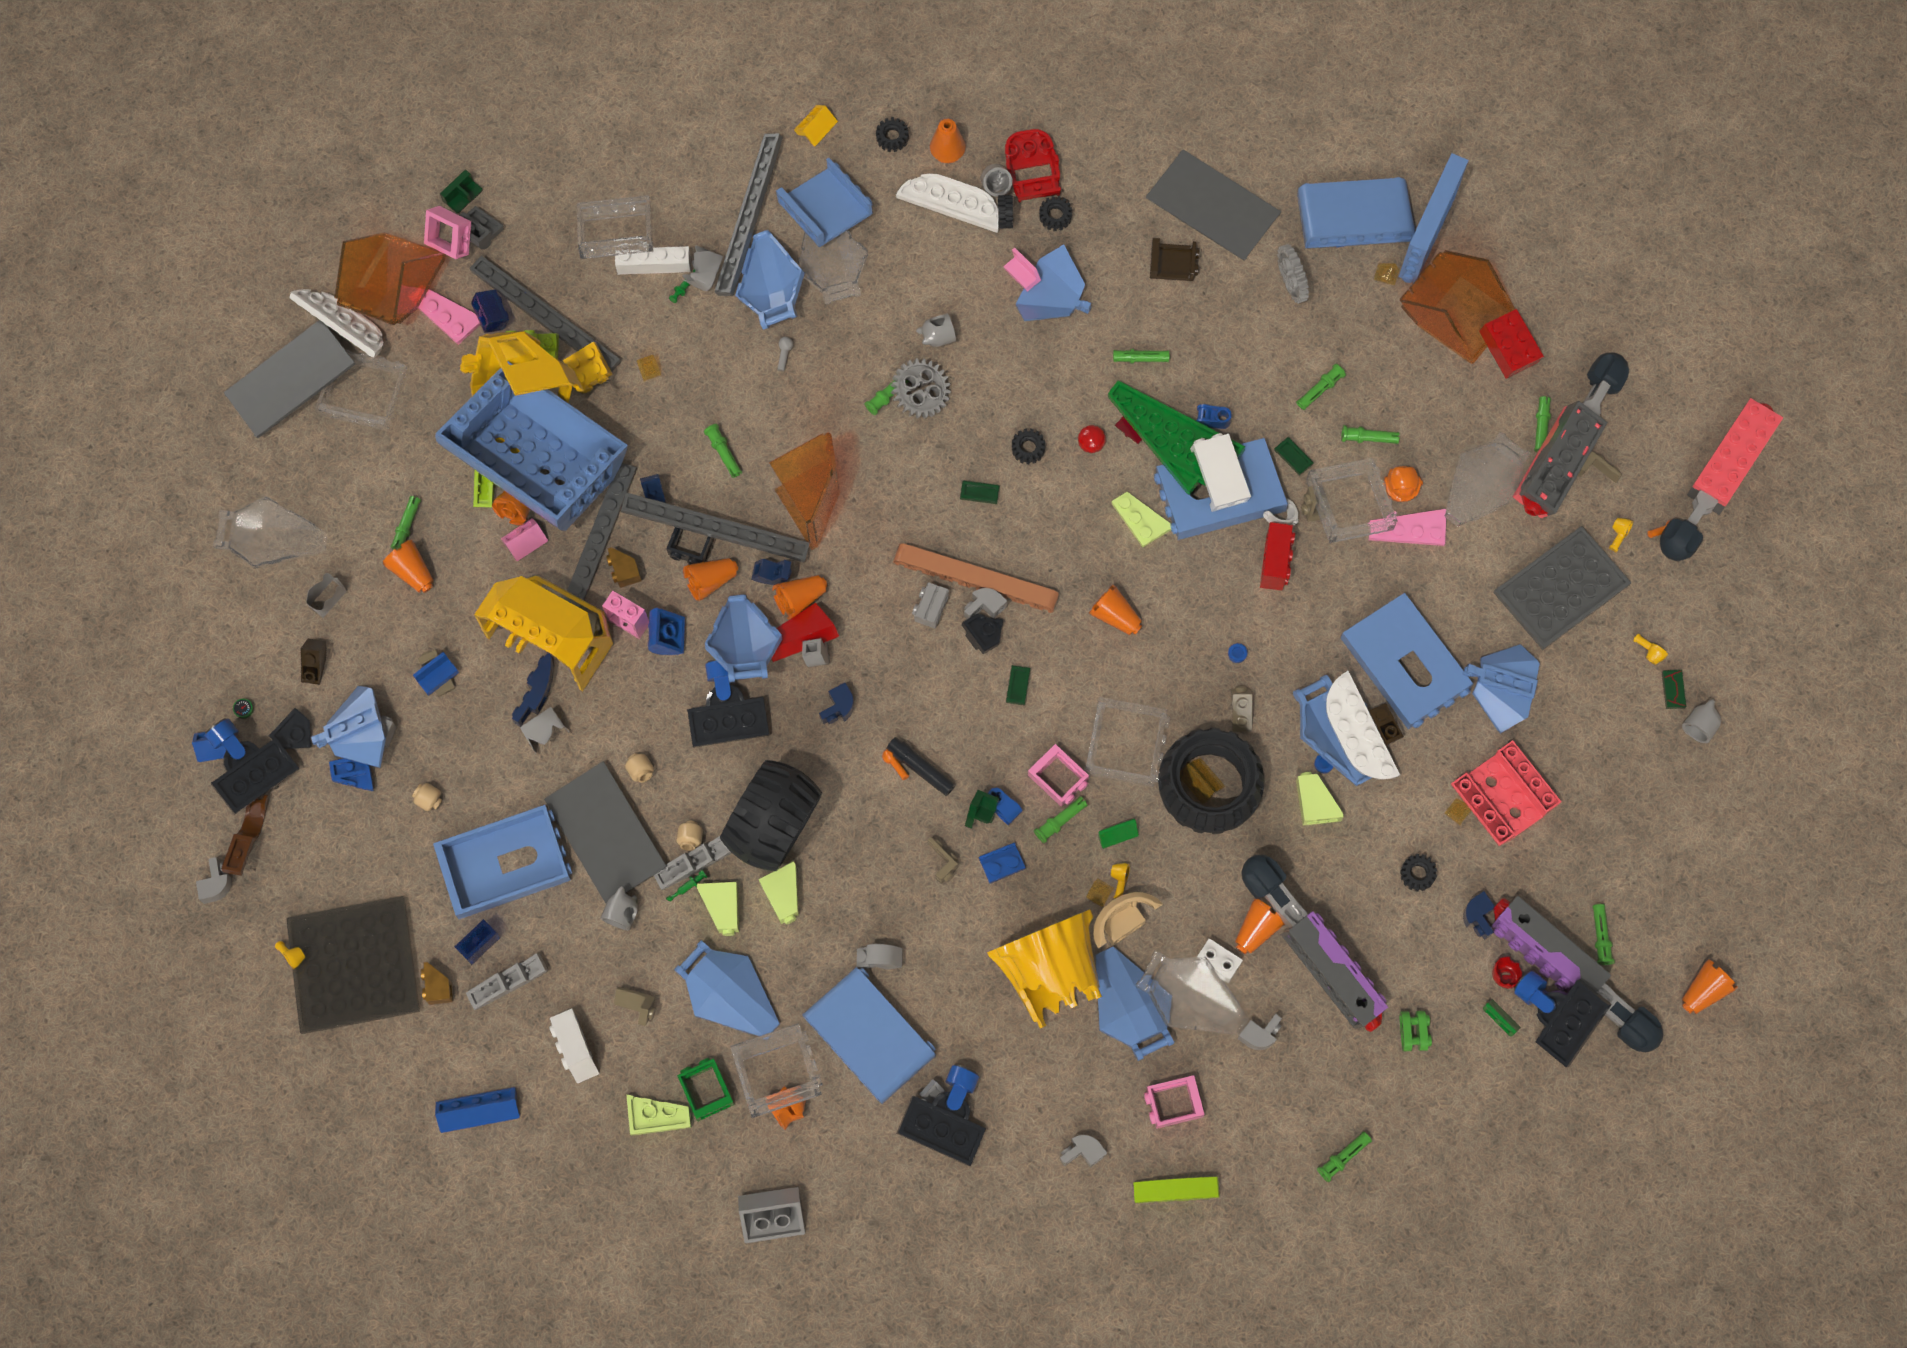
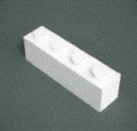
[615,246,691,275]

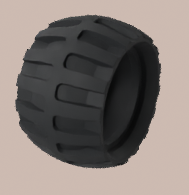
[1158,727,1264,834]
[720,760,822,871]

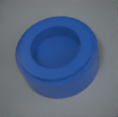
[1228,643,1247,663]
[1314,755,1333,774]

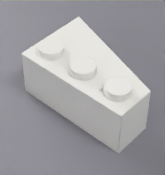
[549,1009,599,1084]

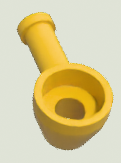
[1609,518,1634,552]
[1633,633,1668,665]
[1111,863,1130,899]
[275,941,305,969]

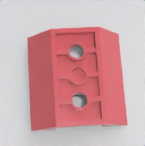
[1451,740,1561,846]

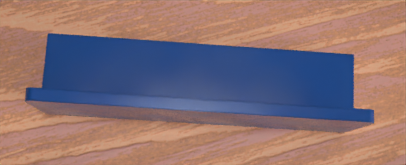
[435,1087,520,1133]

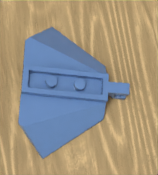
[1016,245,1091,321]
[1463,644,1540,733]
[311,686,386,768]

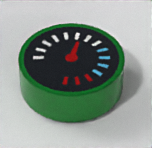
[233,699,254,719]

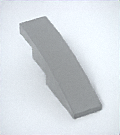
[654,836,731,890]
[466,953,548,1010]

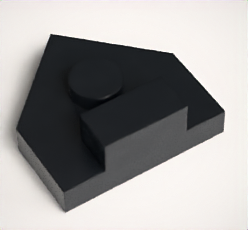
[961,613,1003,654]
[269,708,311,749]

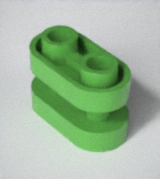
[1399,1011,1432,1051]

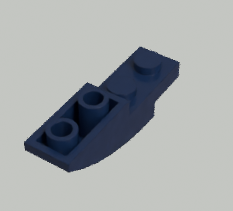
[512,652,554,727]

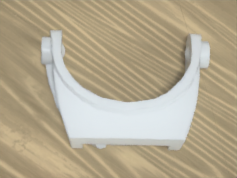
[1263,499,1298,526]

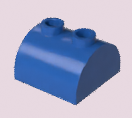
[647,608,685,655]

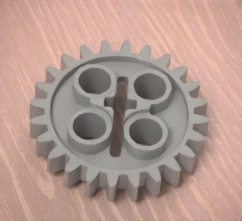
[1277,244,1309,304]
[891,358,951,419]

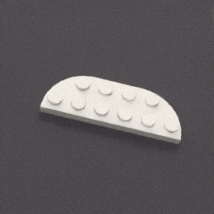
[896,174,999,233]
[289,289,384,358]
[1326,671,1400,780]

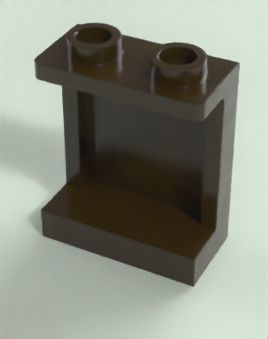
[1150,238,1200,281]

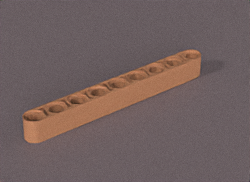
[893,543,1059,613]

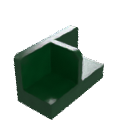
[440,169,483,214]
[965,790,999,829]

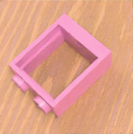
[424,206,471,259]
[602,591,649,639]
[1028,744,1089,807]
[1144,1075,1205,1129]

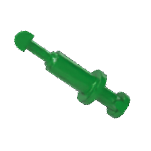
[669,269,695,303]
[666,870,708,901]

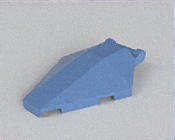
[735,230,805,330]
[705,595,782,683]
[1293,675,1372,786]
[674,940,780,1039]
[1095,947,1174,1061]

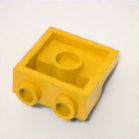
[563,342,612,393]

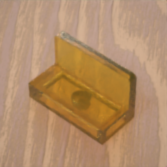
[1180,758,1225,804]

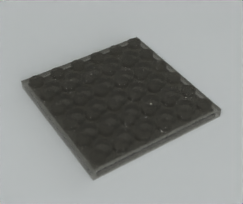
[286,896,420,1034]

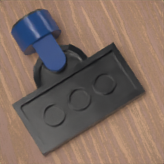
[687,659,770,748]
[205,718,299,815]
[1514,971,1612,1068]
[896,1064,986,1166]

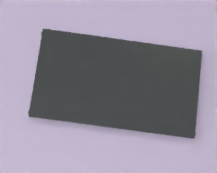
[1146,150,1281,261]
[224,320,355,438]
[544,761,667,903]

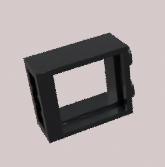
[666,527,714,564]

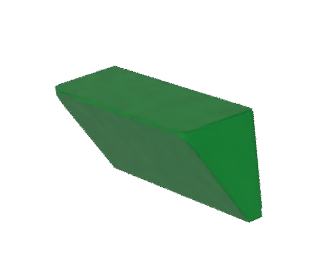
[1098,819,1139,849]
[1483,999,1521,1037]

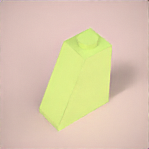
[1296,772,1343,825]
[759,862,799,924]
[697,882,739,936]

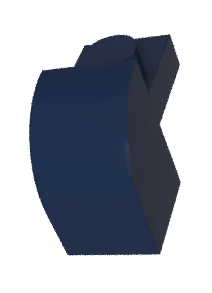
[640,474,666,503]
[751,559,792,585]
[819,682,854,725]
[1463,891,1495,940]

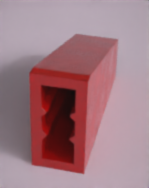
[771,603,839,662]

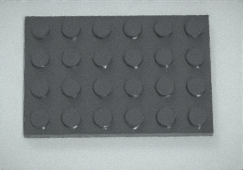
[1493,526,1631,650]

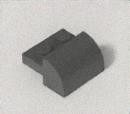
[452,206,503,249]

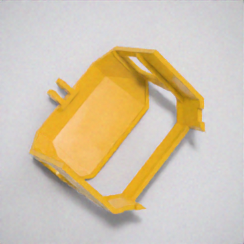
[460,331,584,453]
[474,576,613,691]

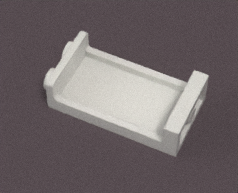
[1190,433,1251,512]

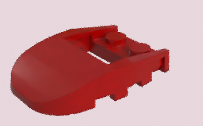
[1005,129,1061,203]

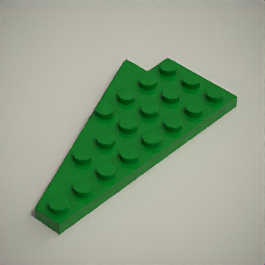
[1108,381,1245,495]

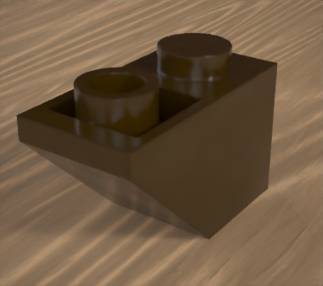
[300,638,327,685]
[1369,703,1404,745]

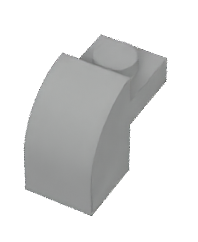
[964,588,1007,619]
[802,638,830,667]
[196,857,232,904]
[856,944,902,970]
[1238,1014,1282,1050]
[1060,1135,1107,1168]

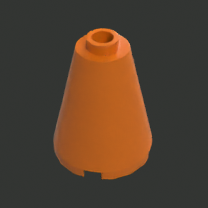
[930,119,966,163]
[492,491,530,526]
[383,539,434,593]
[683,558,738,601]
[772,575,827,620]
[1089,584,1142,635]
[1235,899,1285,954]
[1682,959,1738,1014]

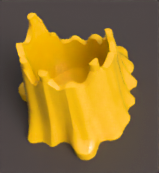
[987,909,1102,1028]

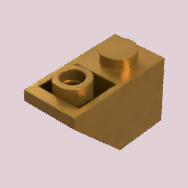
[606,547,642,588]
[421,962,453,1005]

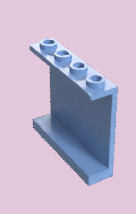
[776,158,873,248]

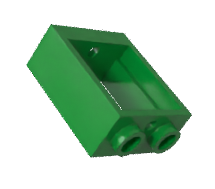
[677,1058,734,1122]

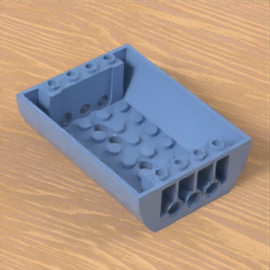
[435,361,628,531]

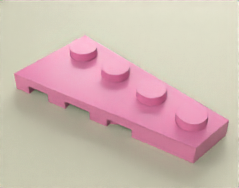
[407,285,485,345]
[1369,509,1446,546]

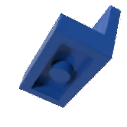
[413,652,459,696]
[192,732,226,762]

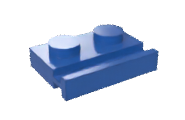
[979,842,1026,884]

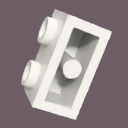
[1195,939,1243,983]

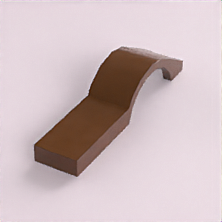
[221,795,269,876]

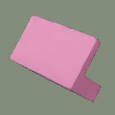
[1003,248,1041,292]
[501,518,548,561]

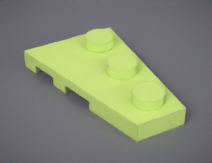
[1111,492,1171,547]
[627,1095,691,1136]

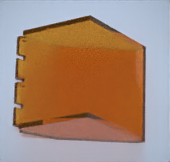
[334,232,446,325]
[1399,250,1515,364]
[769,433,840,550]

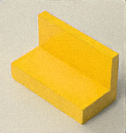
[794,105,838,147]

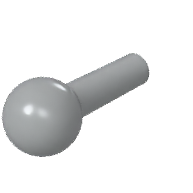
[777,337,793,371]

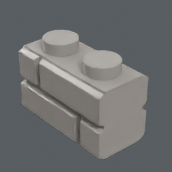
[912,582,949,629]

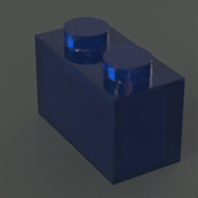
[471,289,509,333]
[454,919,501,965]

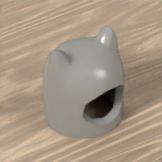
[980,164,1012,196]
[916,313,956,347]
[1682,700,1722,743]
[600,886,638,931]

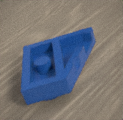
[329,759,374,791]

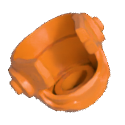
[1382,466,1423,502]

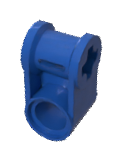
[1195,404,1232,429]
[988,788,1023,825]

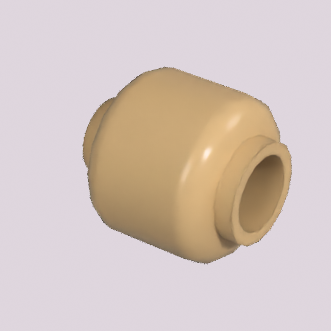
[625,753,654,783]
[412,783,442,811]
[676,821,703,851]

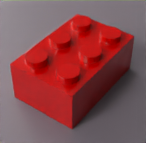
[1479,309,1544,379]
[1260,522,1295,591]

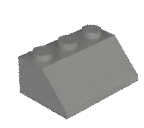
[738,1187,805,1243]

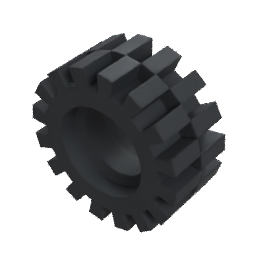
[876,117,909,152]
[998,195,1013,228]
[1039,196,1072,231]
[1012,428,1045,465]
[1400,854,1437,892]

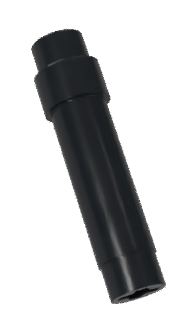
[886,737,956,796]

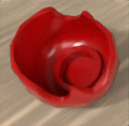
[1078,425,1107,453]
[1492,956,1522,989]

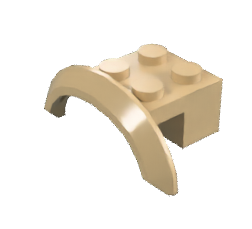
[1093,892,1163,949]

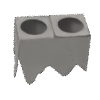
[682,245,723,292]
[306,573,347,618]
[520,707,570,754]

